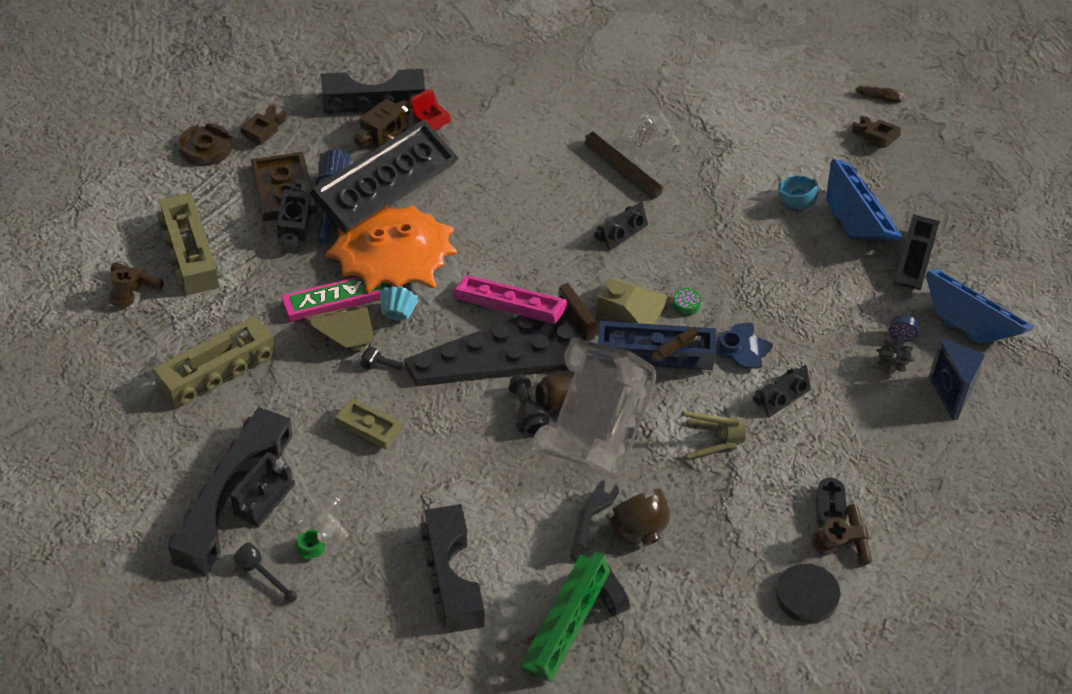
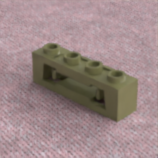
[156,192,220,296]
[153,315,276,409]

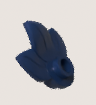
[716,323,773,369]

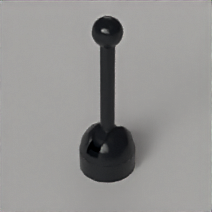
[233,542,297,603]

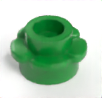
[295,529,326,559]

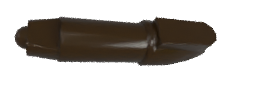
[855,86,903,103]
[651,328,697,362]

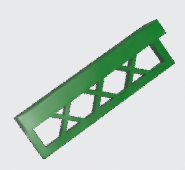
[520,551,611,683]

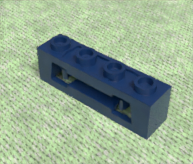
[598,321,716,370]

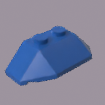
[826,159,902,241]
[926,269,1034,344]

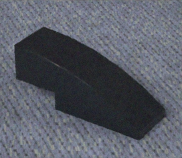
[894,214,940,290]

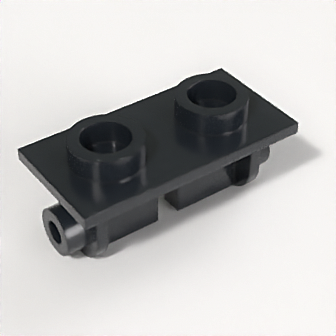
[594,201,648,251]
[753,365,811,417]

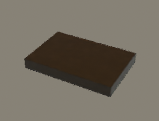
[251,151,317,222]

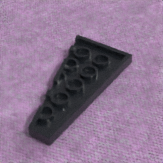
[404,311,593,386]

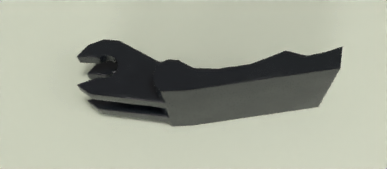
[570,480,619,562]

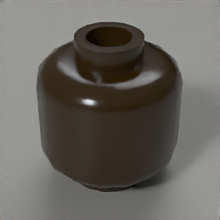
[535,374,581,413]

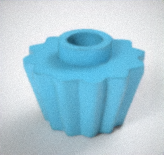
[380,287,418,321]

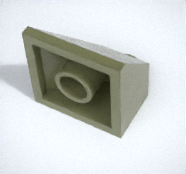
[596,278,670,332]
[304,305,374,351]

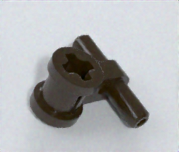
[108,262,164,307]
[812,504,872,565]

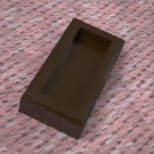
[558,283,596,343]

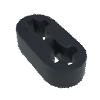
[816,478,847,528]
[598,565,630,616]

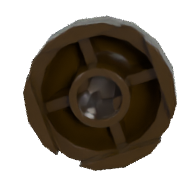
[606,489,670,546]

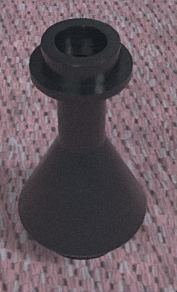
[508,374,550,437]

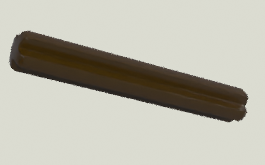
[584,132,663,199]

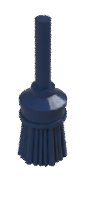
[315,149,353,244]

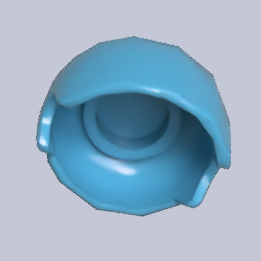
[778,175,819,211]

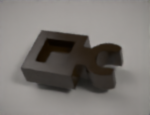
[240,105,286,145]
[852,116,901,148]

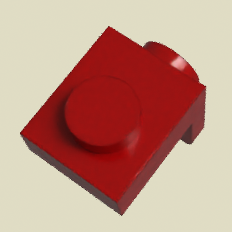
[410,89,452,131]

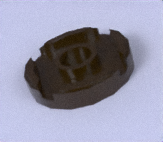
[179,123,232,166]

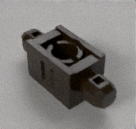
[354,99,412,148]

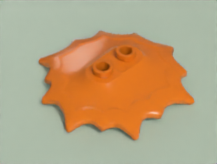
[325,205,457,293]

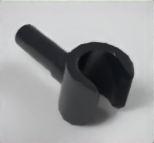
[360,347,403,370]

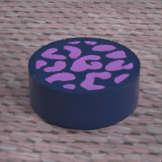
[889,315,919,342]

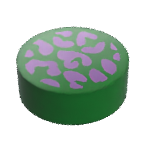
[673,288,701,316]

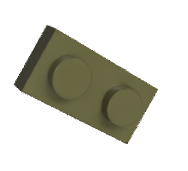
[335,398,402,450]

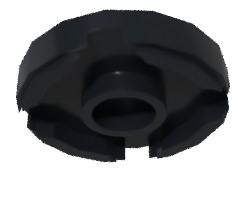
[776,563,841,623]

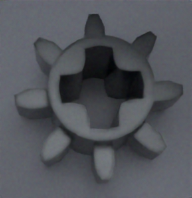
[876,338,914,373]

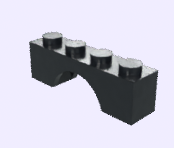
[321,69,425,113]
[419,504,485,633]

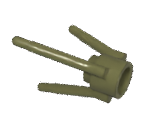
[681,411,746,460]

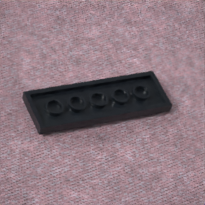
[310,119,459,235]

